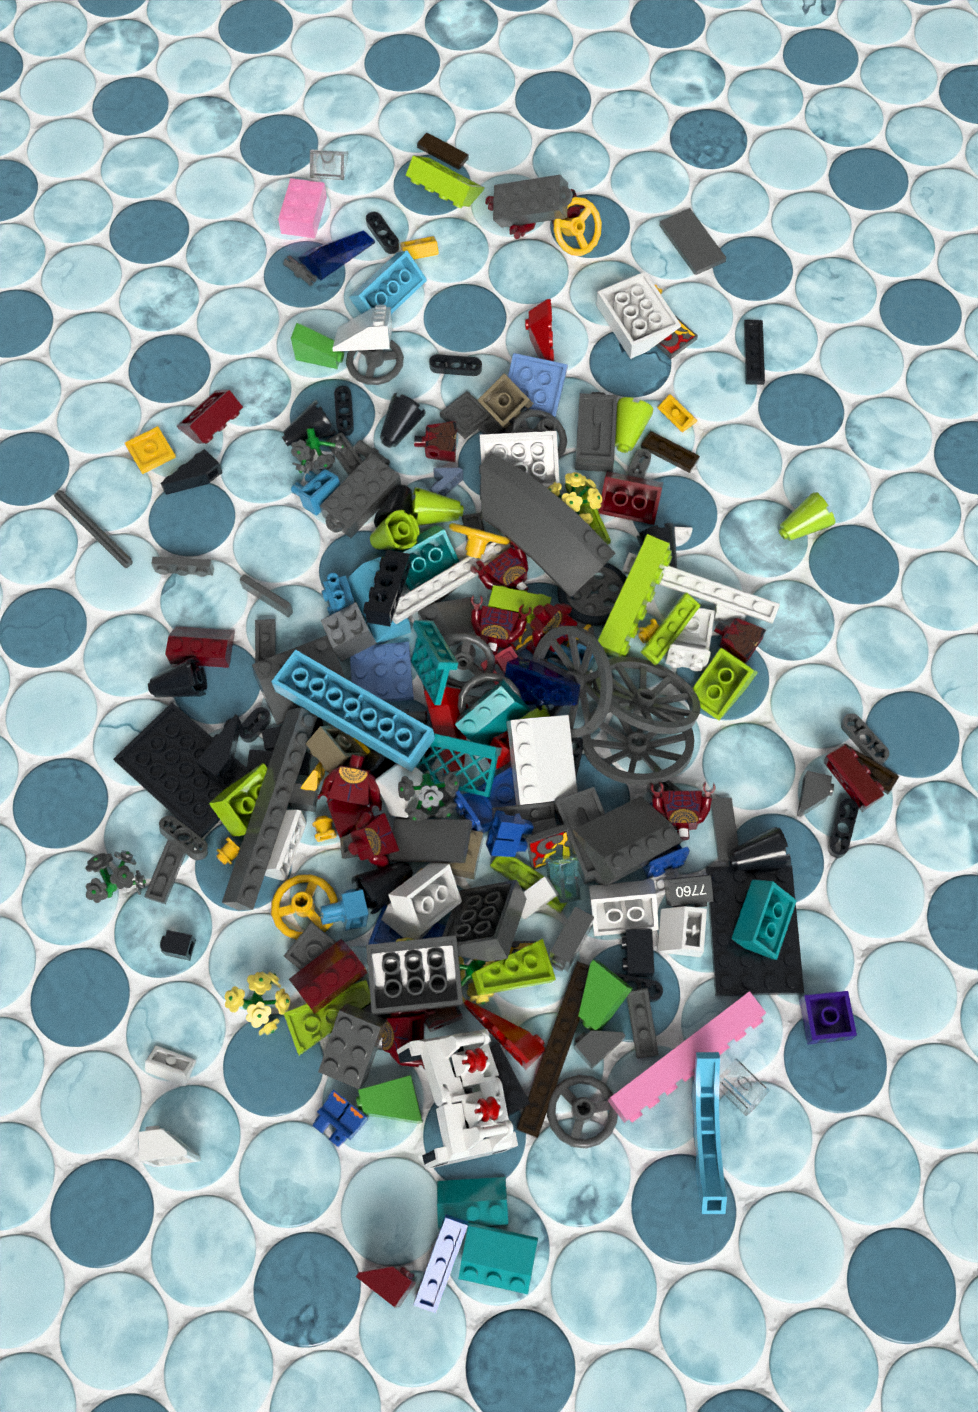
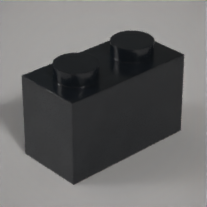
[621,929,655,977]

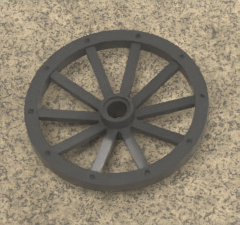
[530,626,613,738]
[593,657,701,734]
[582,701,695,786]

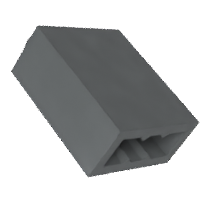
[549,907,594,972]

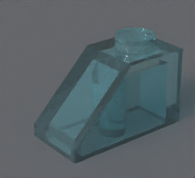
[546,855,581,903]

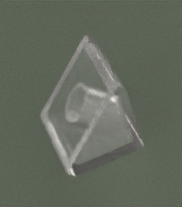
[310,149,349,180]
[719,1058,770,1116]

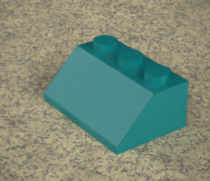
[391,525,459,591]
[455,679,531,745]
[732,880,797,960]
[437,1177,508,1230]
[458,1223,538,1294]

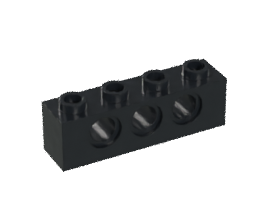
[363,550,411,627]

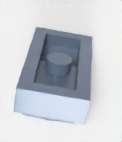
[430,468,463,496]

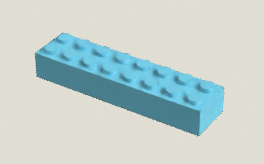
[271,650,435,772]

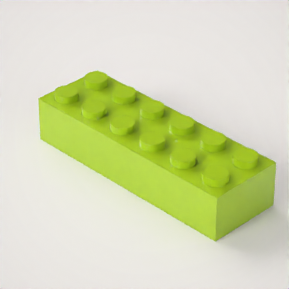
[598,534,672,658]

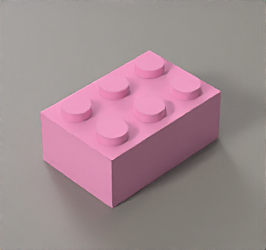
[278,178,327,238]

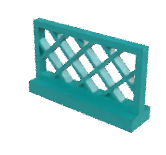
[411,620,458,705]
[416,733,502,797]

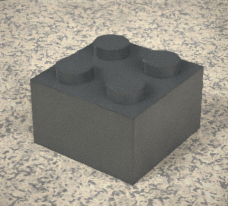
[321,603,377,661]

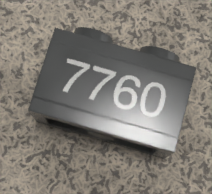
[664,875,714,908]

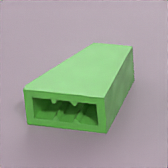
[291,323,344,369]
[578,960,633,1031]
[356,1075,423,1124]

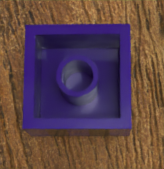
[799,991,857,1045]

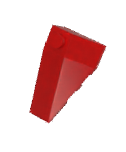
[525,299,554,362]
[424,687,469,774]
[464,1000,545,1070]

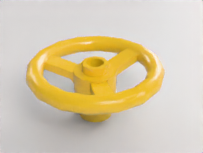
[553,197,602,256]
[449,523,510,559]
[271,874,338,940]

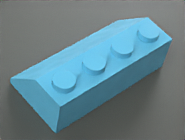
[349,251,427,314]
[347,557,411,645]

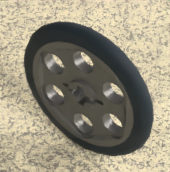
[557,563,627,625]

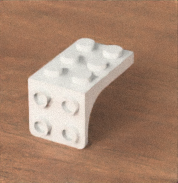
[666,608,715,671]

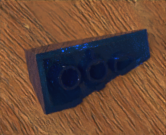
[298,230,375,281]
[505,657,581,706]

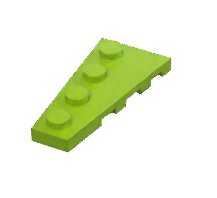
[471,939,556,996]
[284,980,371,1056]

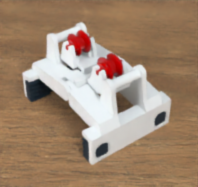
[397,1029,518,1170]

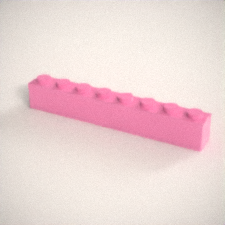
[608,991,766,1123]

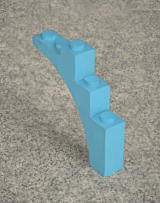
[691,1052,727,1214]

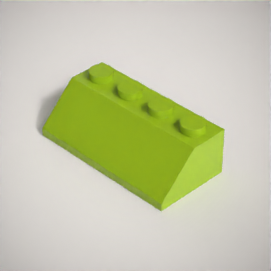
[405,155,485,208]

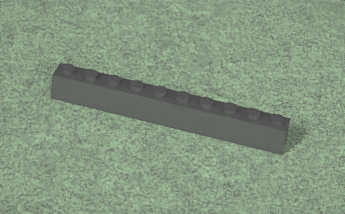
[222,707,317,911]

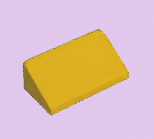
[400,236,439,260]
[657,394,698,433]
[301,761,325,791]

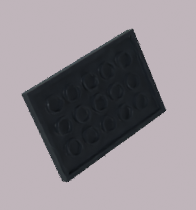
[113,702,251,838]
[706,865,804,996]

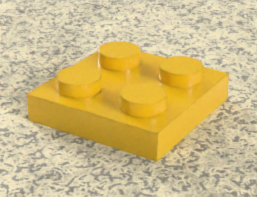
[125,426,176,474]

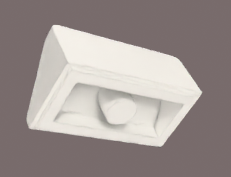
[145,1046,196,1086]

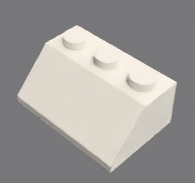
[265,810,307,881]
[388,862,462,935]
[589,880,659,936]
[138,1126,201,1167]

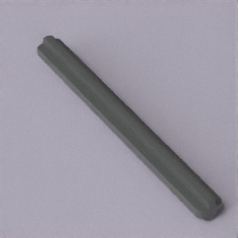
[54,490,133,568]

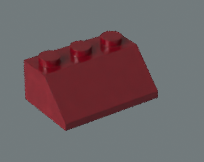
[177,390,243,444]
[598,471,664,525]
[165,626,235,668]
[824,745,884,812]
[289,939,367,1014]
[356,1266,416,1308]

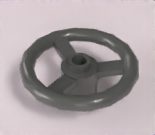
[346,340,404,385]
[512,409,567,460]
[444,633,495,689]
[458,672,522,732]
[547,1075,618,1149]

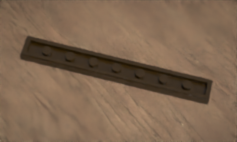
[516,961,590,1138]

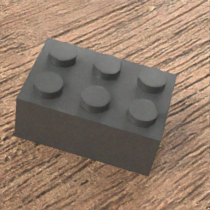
[318,1003,387,1089]

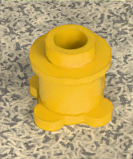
[638,618,659,643]
[312,816,337,842]
[216,837,240,865]

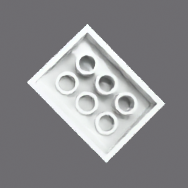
[596,272,681,359]
[333,305,392,352]
[480,431,560,488]
[507,715,577,805]

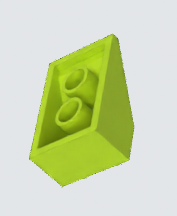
[692,648,758,721]
[209,763,268,837]

